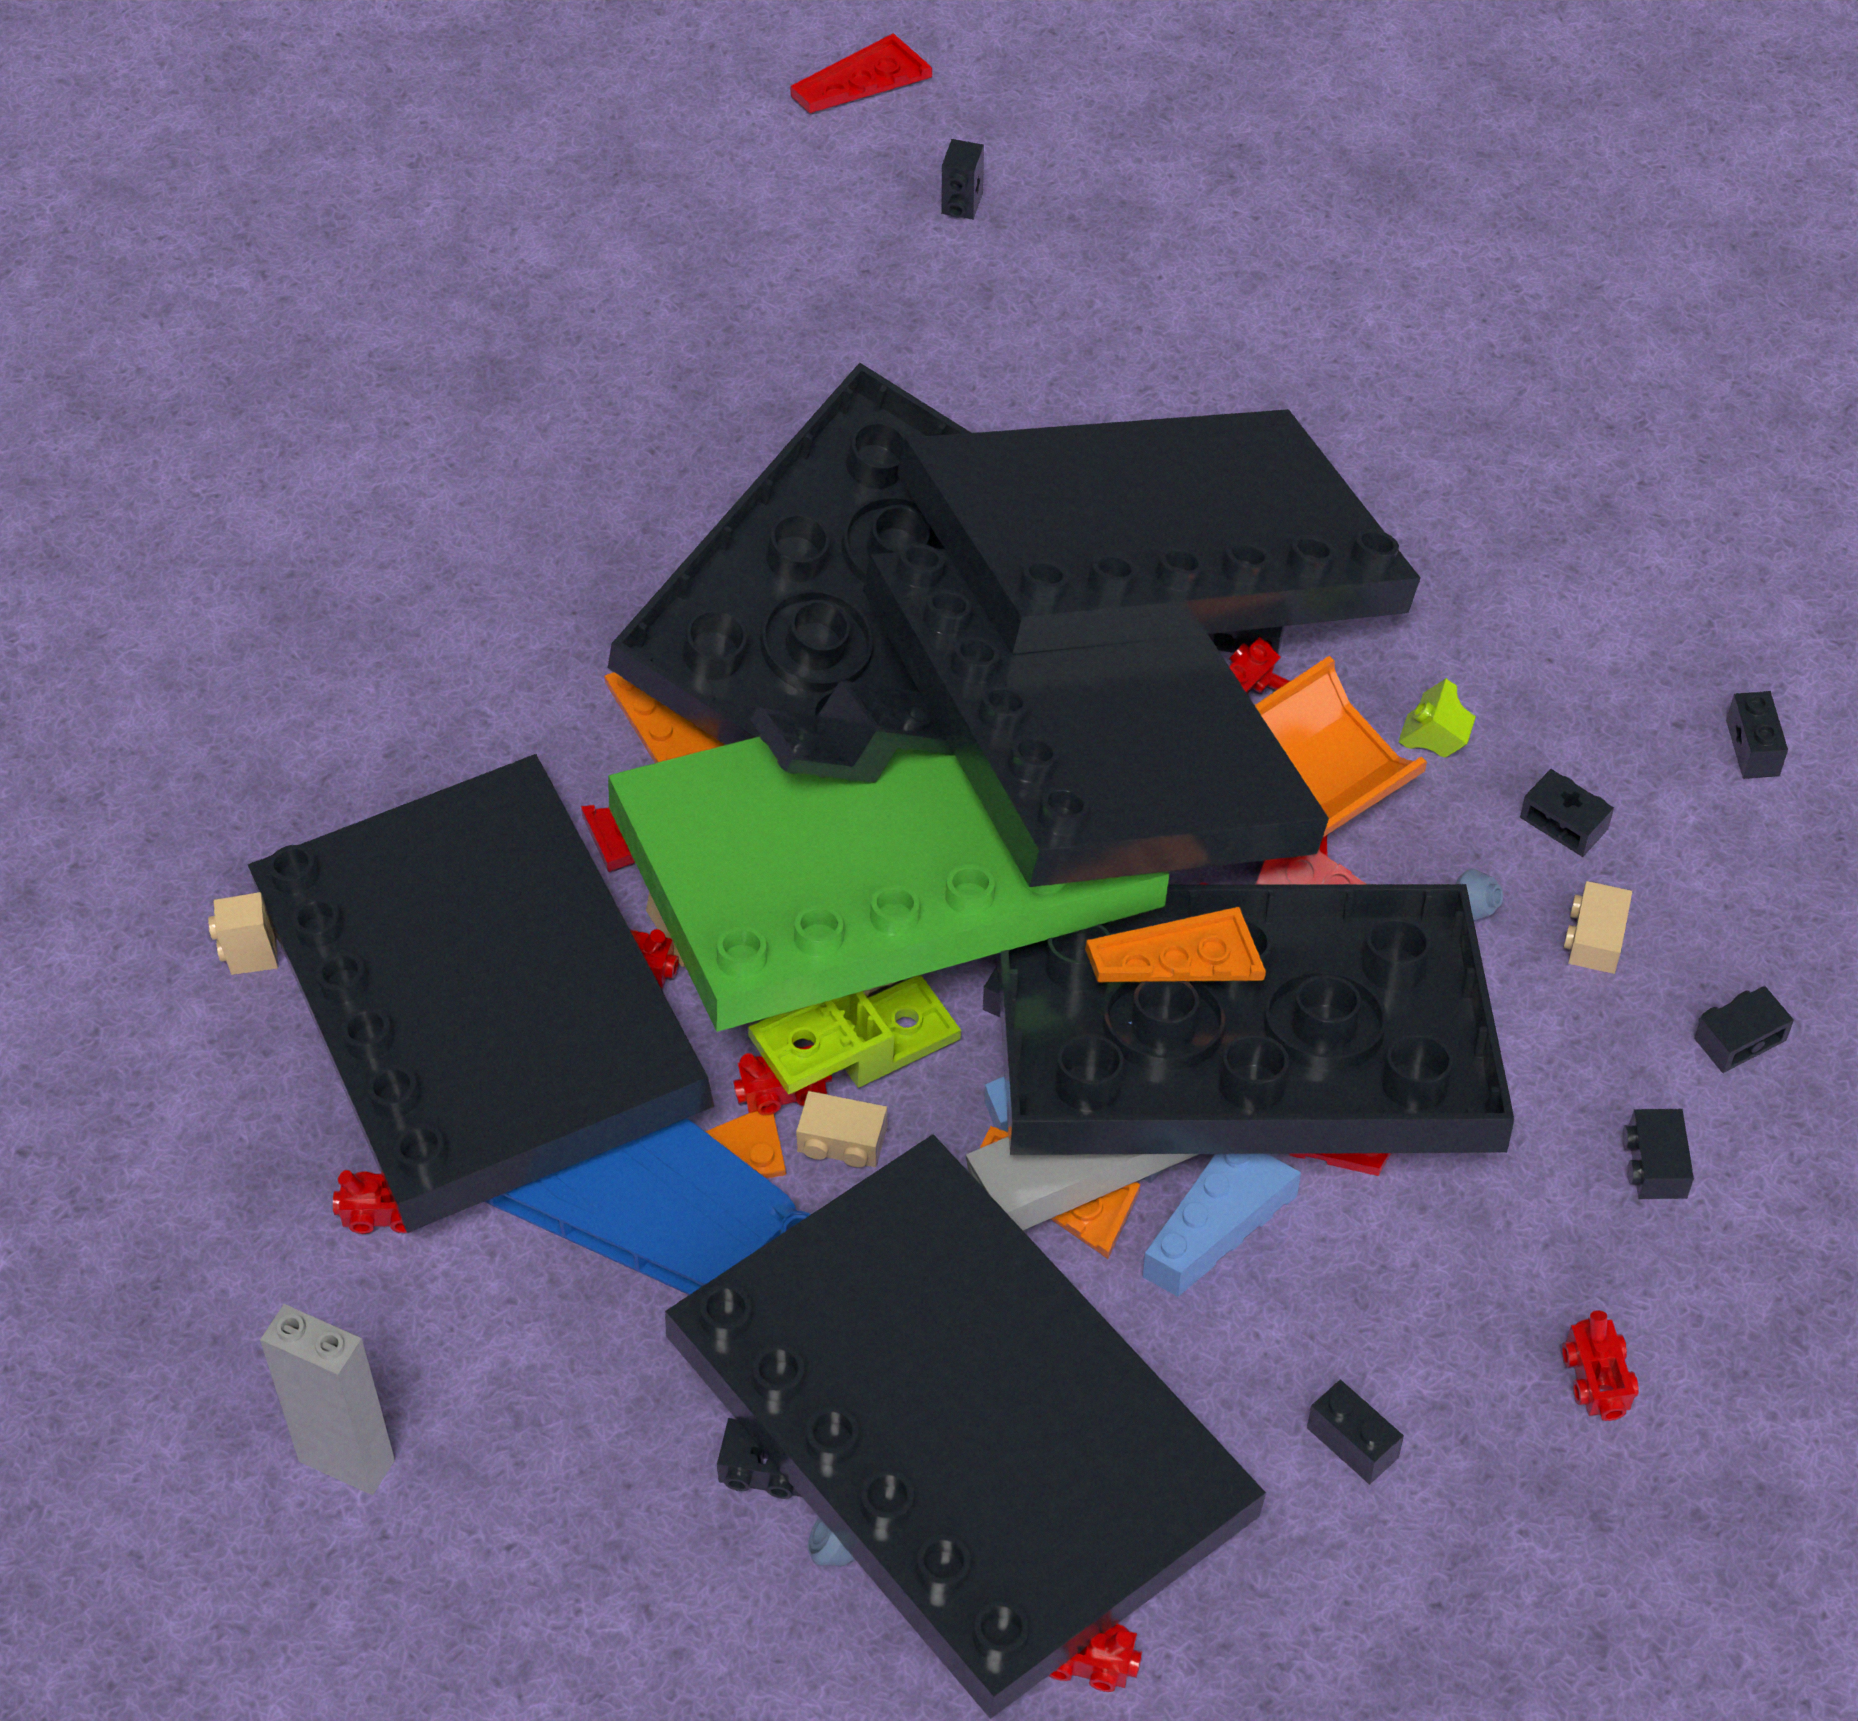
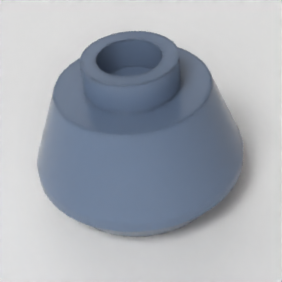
[1456,869,1503,921]
[808,1517,855,1566]

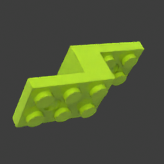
[748,975,961,1095]

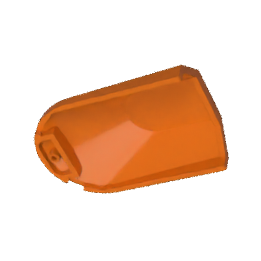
[1255,656,1427,837]

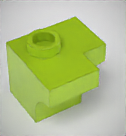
[1398,678,1476,758]

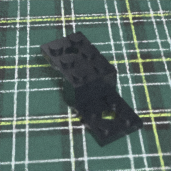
[750,680,955,783]

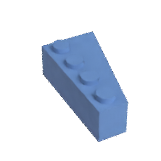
[1142,1154,1301,1297]

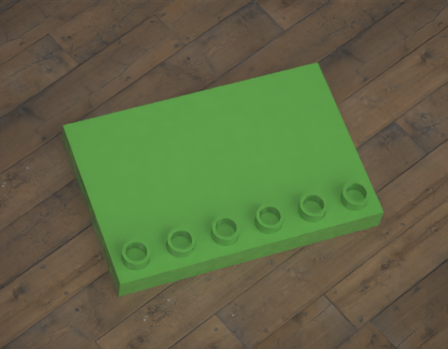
[608,737,1169,1032]

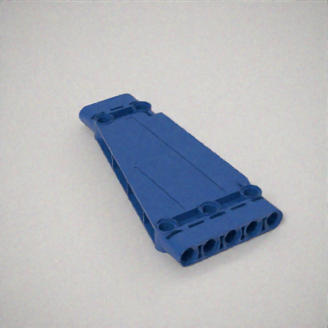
[484,1118,811,1295]

